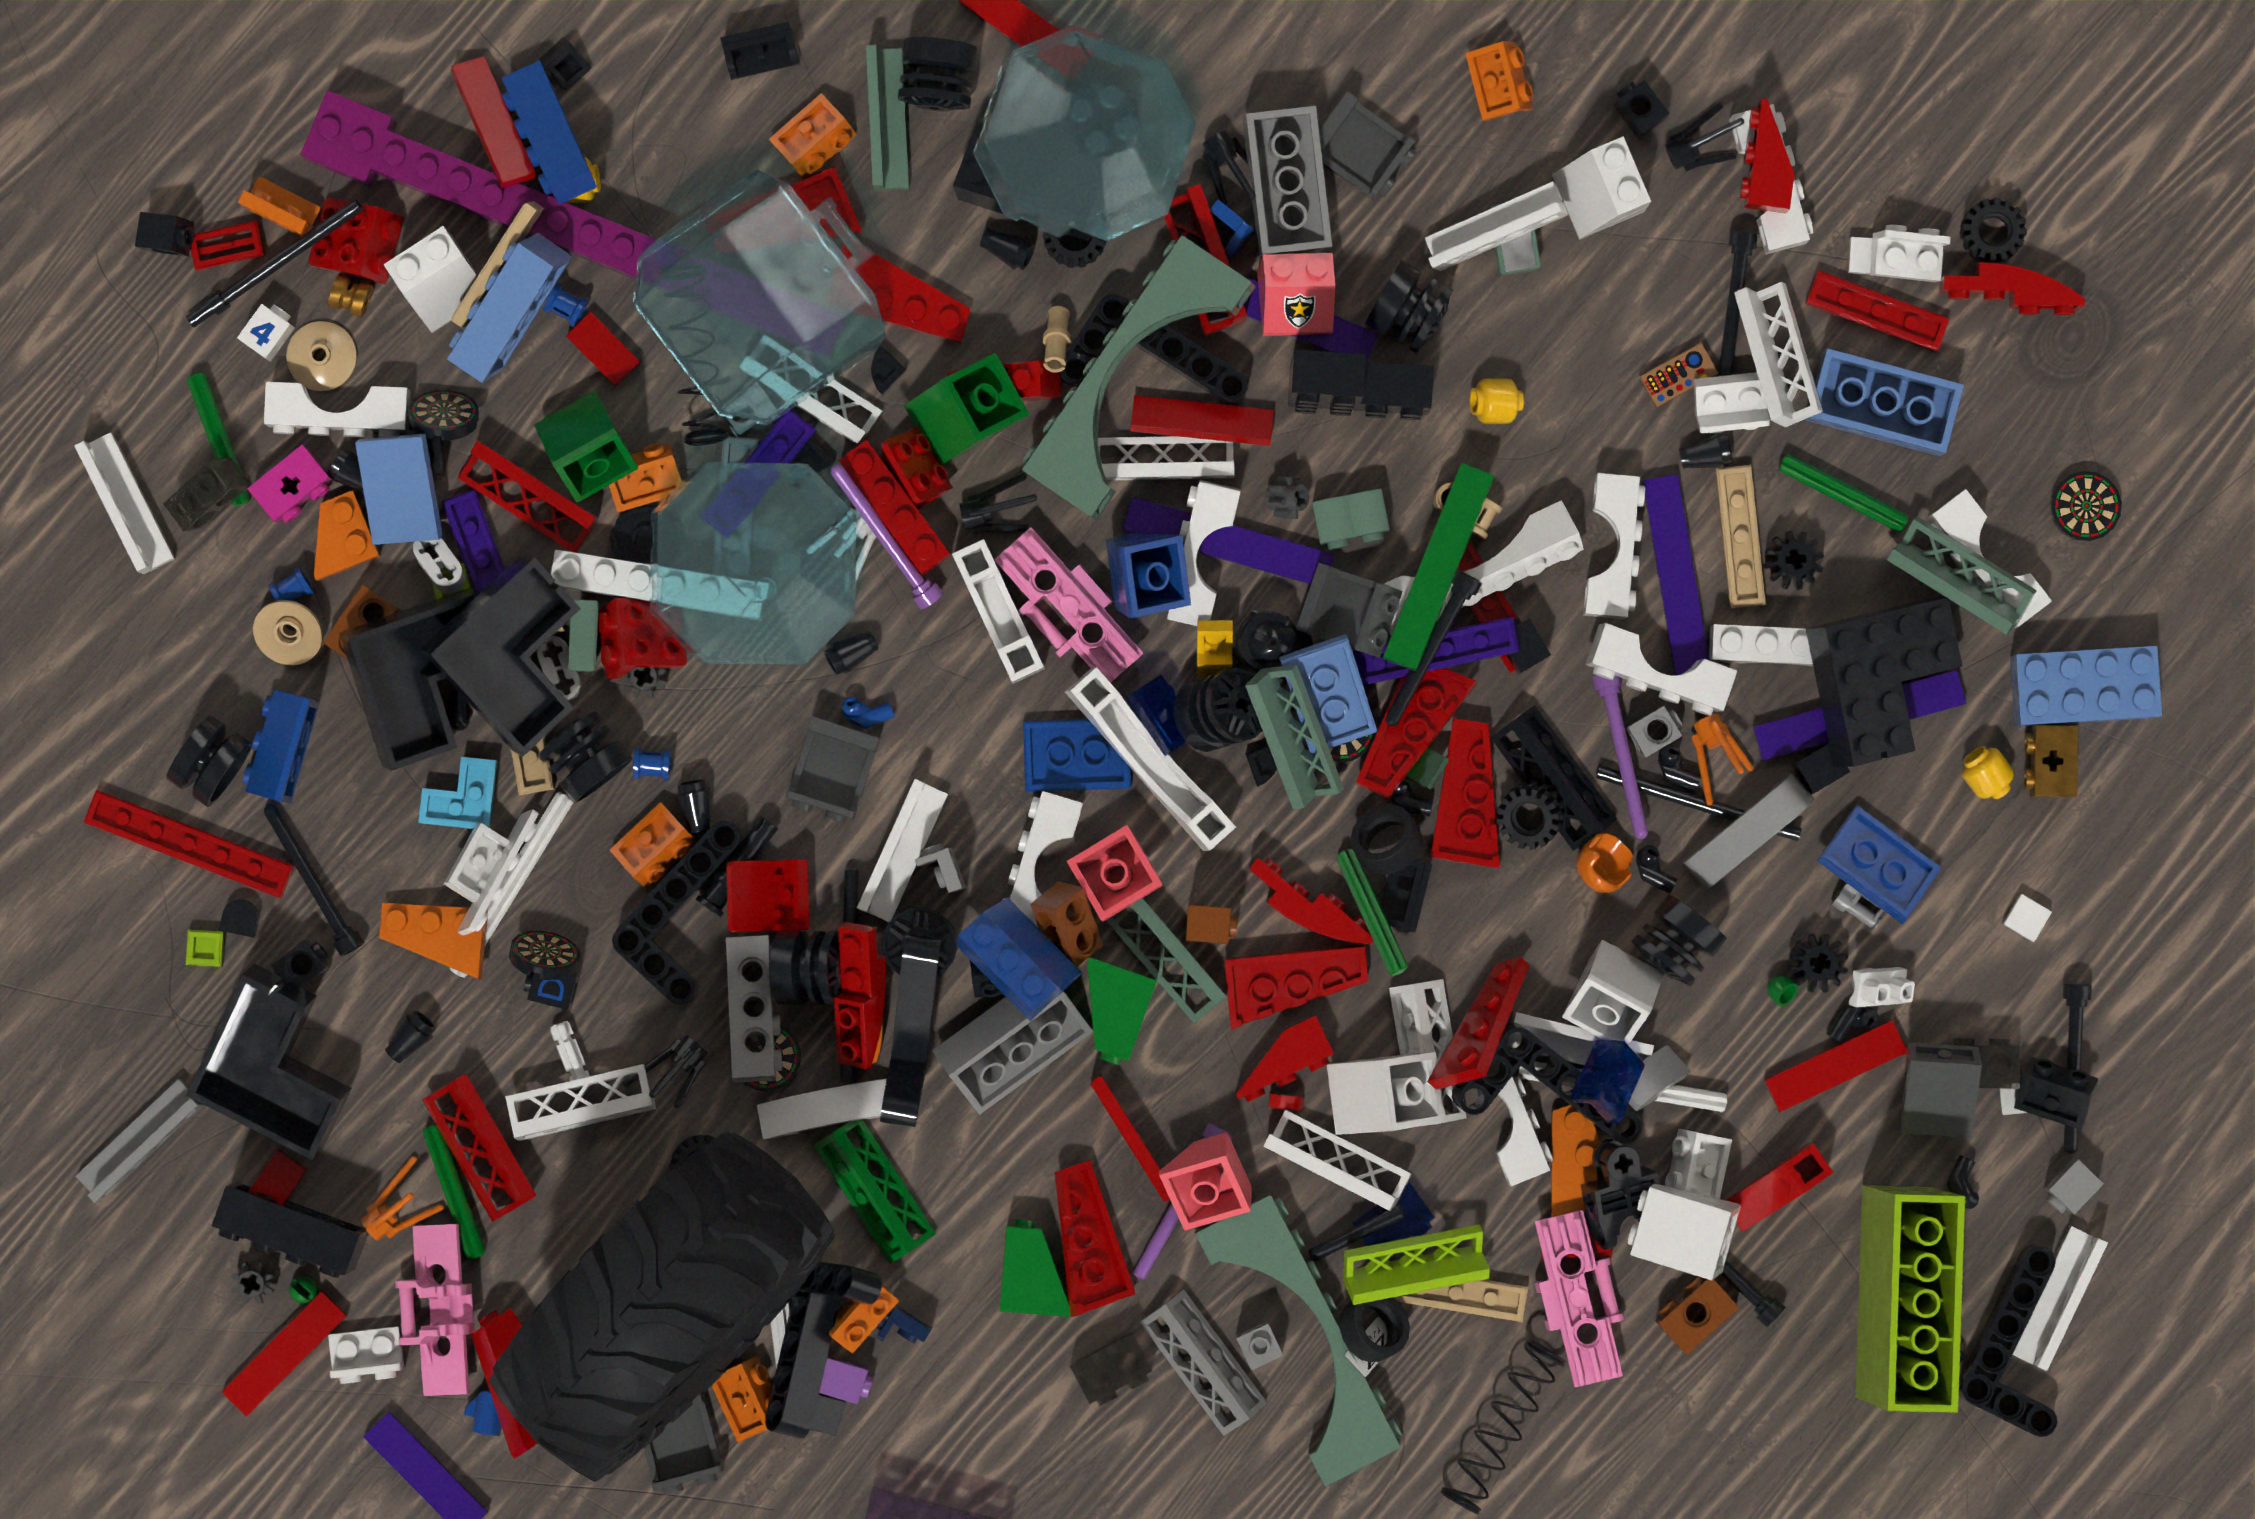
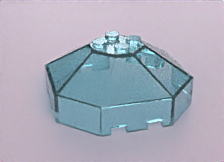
[973,25,1196,242]
[650,462,856,665]

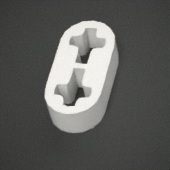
[413,538,465,594]
[537,636,582,701]

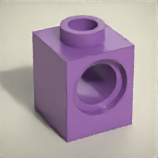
[819,1356,873,1404]

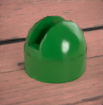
[1767,975,1798,1007]
[289,1275,319,1304]

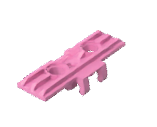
[994,527,1144,683]
[1534,1210,1625,1387]
[395,1224,475,1396]

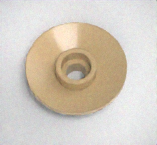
[286,321,357,391]
[253,600,323,665]

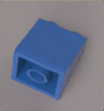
[1106,533,1191,618]

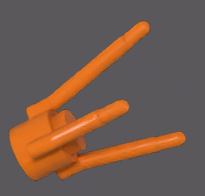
[1691,714,1753,806]
[360,1156,444,1241]

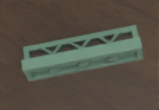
[866,45,909,191]
[1887,516,2037,635]
[1245,665,1344,809]
[1106,898,1227,1024]

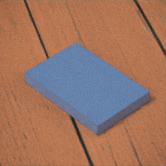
[355,434,443,545]
[1279,634,1377,754]

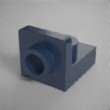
[876,1306,932,1344]

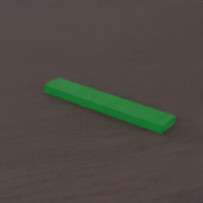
[1383,463,1495,672]

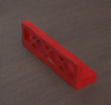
[1159,184,1247,335]
[457,440,598,553]
[422,1074,537,1222]

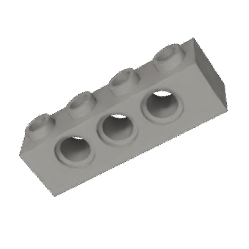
[726,935,782,1083]

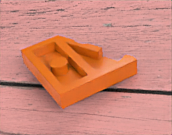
[314,490,380,581]

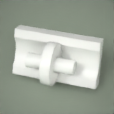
[1849,967,1915,1007]

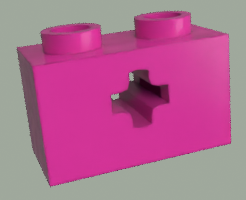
[247,444,333,524]

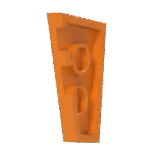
[379,903,488,980]
[1551,1105,1600,1217]

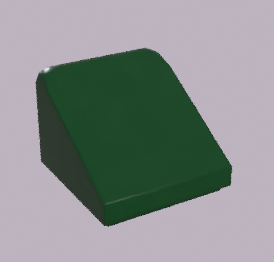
[1406,748,1449,790]

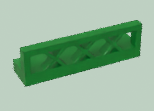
[814,1119,936,1264]

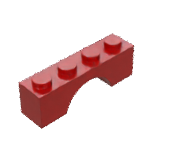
[838,439,951,577]

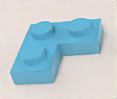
[418,757,498,829]

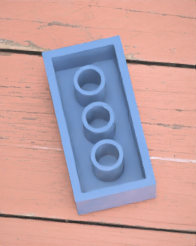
[447,233,573,383]
[1804,348,1964,457]
[2010,646,2162,727]

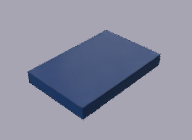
[1023,719,1131,792]
[1817,805,1942,924]

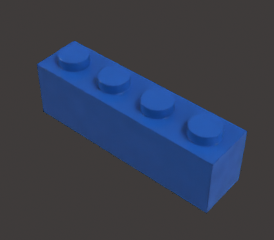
[501,60,597,205]

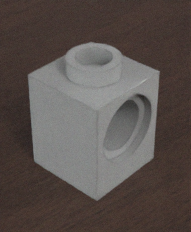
[1625,706,1683,759]
[2044,1158,2104,1215]
[1236,1321,1284,1371]

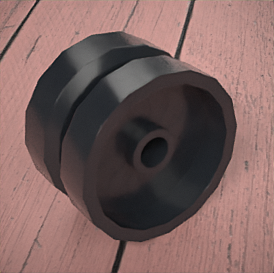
[166,715,252,807]

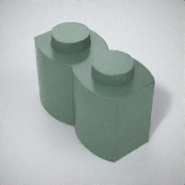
[1312,489,1390,550]

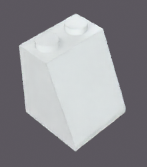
[1552,136,1651,240]
[384,226,478,333]
[1562,940,1664,1051]
[1327,1052,1444,1135]
[1628,1184,1742,1280]

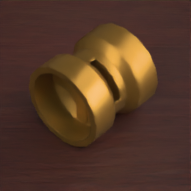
[328,273,373,318]

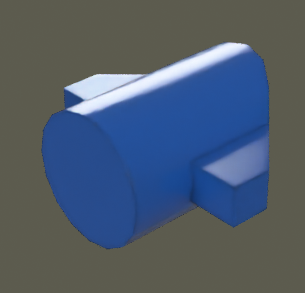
[464,1391,501,1436]

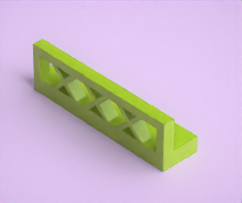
[1343,1224,1490,1305]

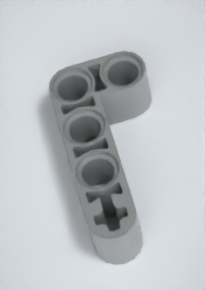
[1683,772,1815,890]

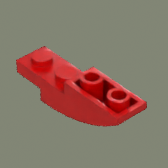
[1939,262,2085,316]
[1249,857,1374,944]
[834,922,886,1069]

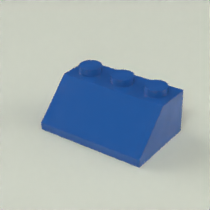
[243,690,320,804]
[957,898,1082,1021]

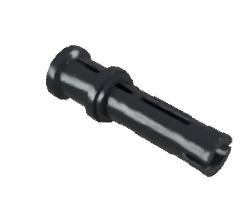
[695,816,778,918]

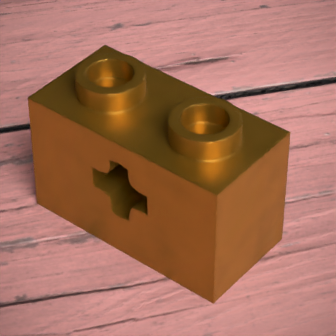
[2024,725,2078,798]

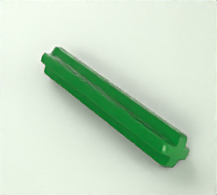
[187,372,251,507]
[1778,454,1909,532]
[1336,849,1408,976]
[423,1124,485,1260]

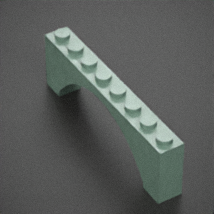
[1022,235,1255,520]
[1195,1193,1403,1487]

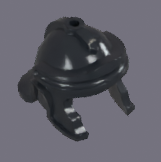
[1232,610,1313,684]

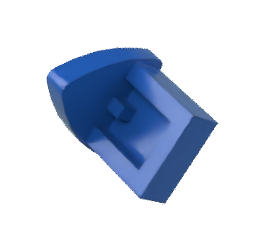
[1210,200,1255,260]

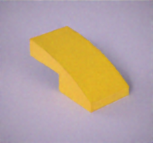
[1197,620,1233,679]

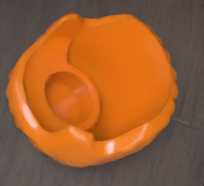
[1576,832,1633,893]

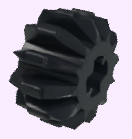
[1764,531,1824,590]
[1788,934,1848,993]

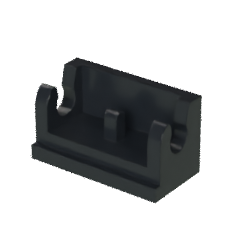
[720,22,800,80]
[1381,859,1433,933]

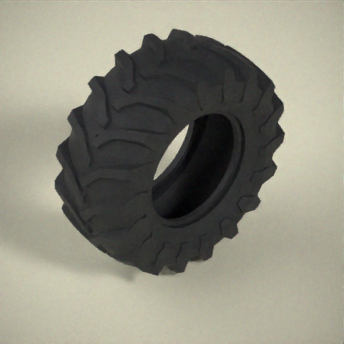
[489,1132,835,1482]

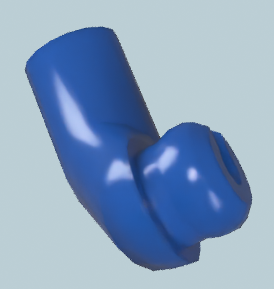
[842,697,895,729]

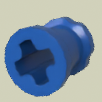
[543,283,589,327]
[268,567,315,602]
[633,747,671,781]

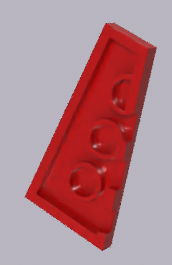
[826,237,971,344]
[1430,718,1500,869]
[1224,944,1368,1030]
[1427,956,1529,1090]

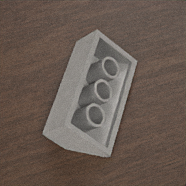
[1242,106,1332,257]
[932,991,1093,1115]

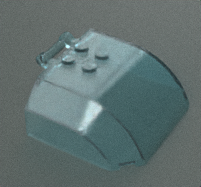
[633,170,886,426]

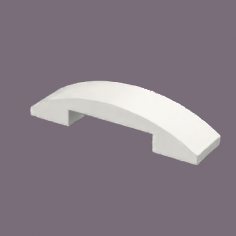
[757,1079,887,1140]

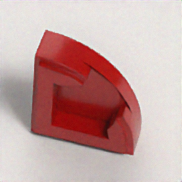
[1268,1093,1304,1111]

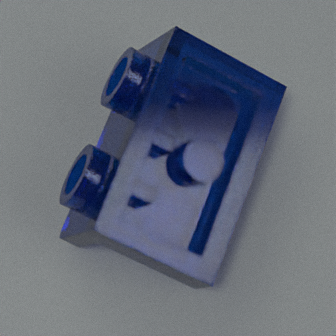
[1126,674,1187,756]
[1571,1040,1645,1124]
[1352,1182,1435,1257]

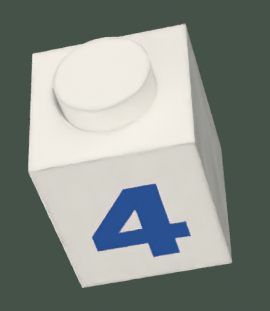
[237,304,295,362]

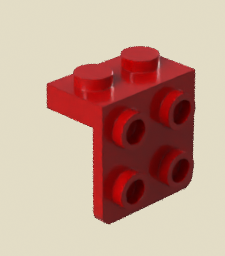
[309,198,404,285]
[881,427,953,510]
[597,598,687,679]
[726,859,809,932]

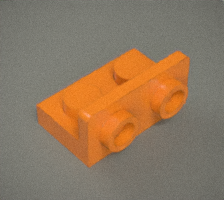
[1465,41,1533,121]
[769,93,856,180]
[238,177,321,236]
[609,443,685,513]
[609,802,697,888]
[829,1283,899,1354]
[712,1356,772,1443]

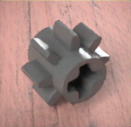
[1265,476,1309,519]
[623,667,667,699]
[231,1262,275,1305]

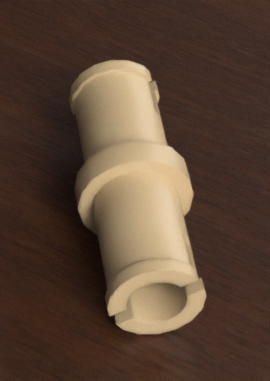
[1043,306,1071,372]

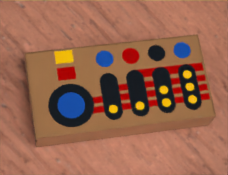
[1639,343,1719,408]

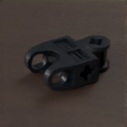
[1581,1139,1659,1250]

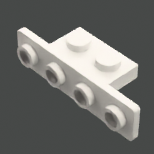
[443,809,539,936]

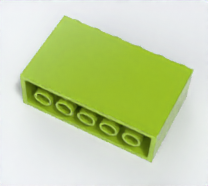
[1855,1185,1965,1413]

